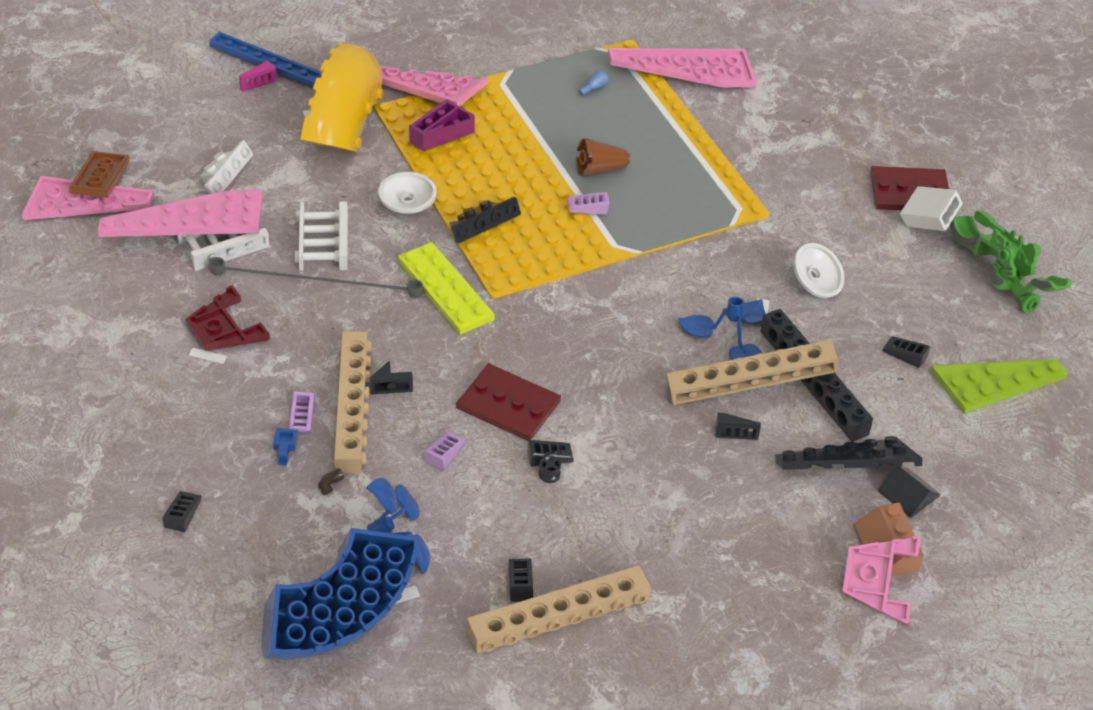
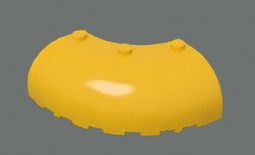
[300,42,383,153]

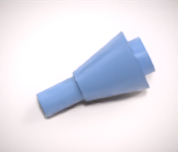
[578,70,608,96]

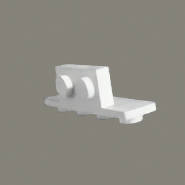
[200,140,253,194]

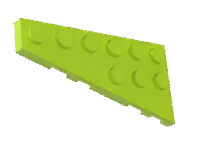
[930,359,1069,414]

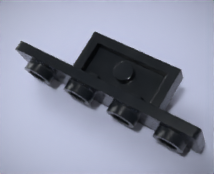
[451,197,521,243]

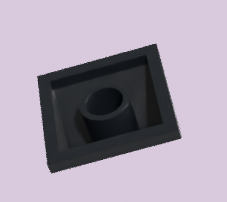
[878,466,940,518]

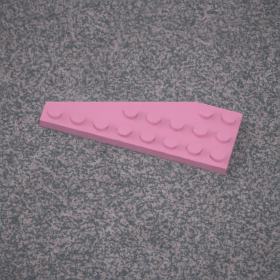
[608,48,757,88]
[98,189,263,237]

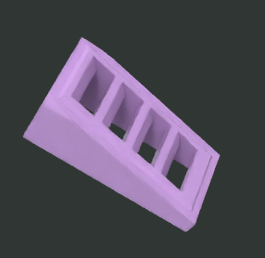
[567,192,610,215]
[289,391,315,433]
[425,431,466,470]

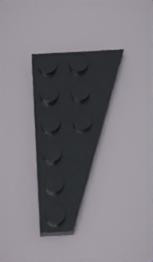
[775,436,922,470]

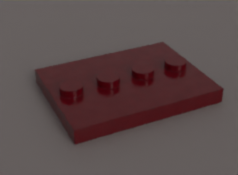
[870,166,949,210]
[456,363,561,441]

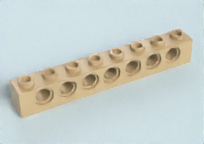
[334,331,372,473]
[667,340,838,405]
[467,565,651,654]

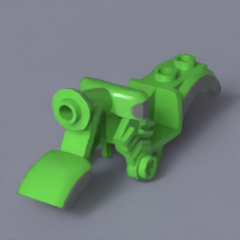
[950,210,1072,313]

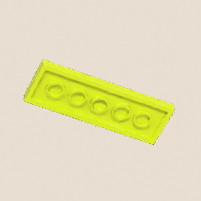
[398,242,495,335]

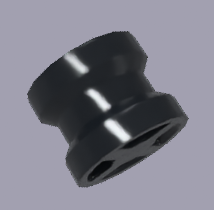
[539,455,561,483]

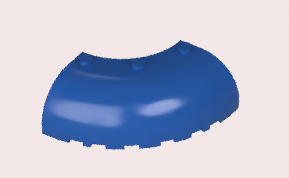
[262,528,419,660]

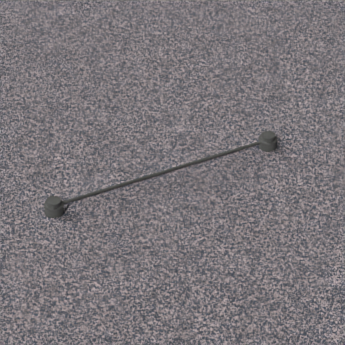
[209,257,423,298]

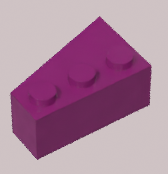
[409,99,475,151]

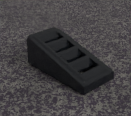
[883,336,930,368]
[715,412,761,440]
[527,440,574,467]
[162,491,202,532]
[509,558,533,602]

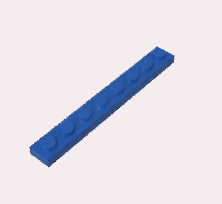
[209,31,321,87]

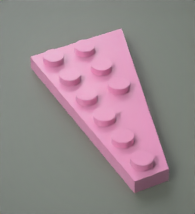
[380,66,488,106]
[22,176,154,220]

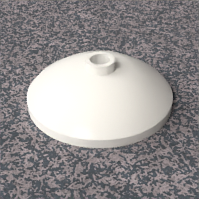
[379,172,437,214]
[793,243,845,298]

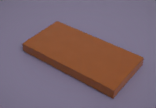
[69,151,130,198]

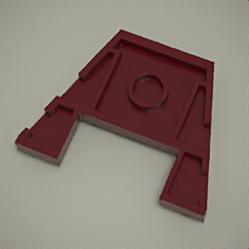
[185,285,270,351]

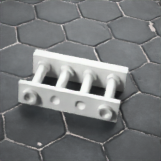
[295,202,348,271]
[177,228,269,271]

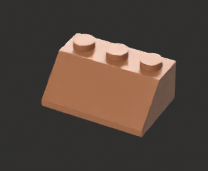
[853,502,924,576]

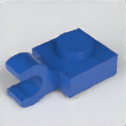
[273,428,299,465]

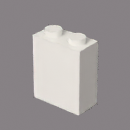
[900,186,963,231]

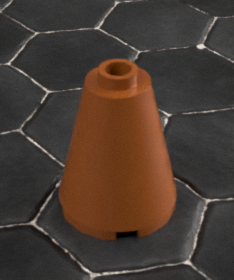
[576,138,630,176]

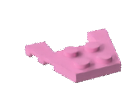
[842,536,921,625]

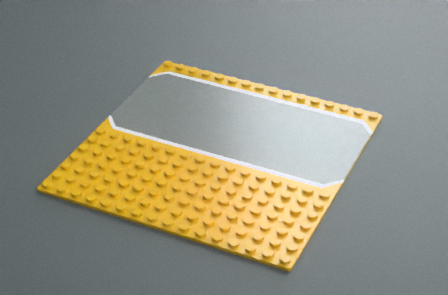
[374,40,769,299]

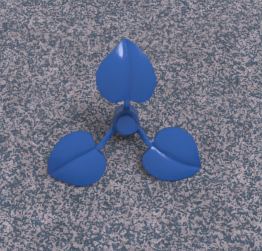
[678,297,766,360]
[366,478,430,574]

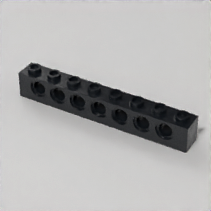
[760,308,874,442]

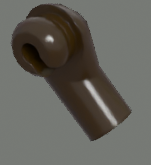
[318,468,344,495]

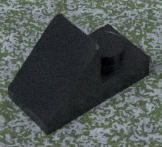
[370,361,413,395]

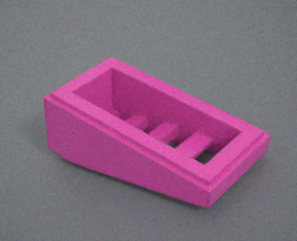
[239,61,277,92]

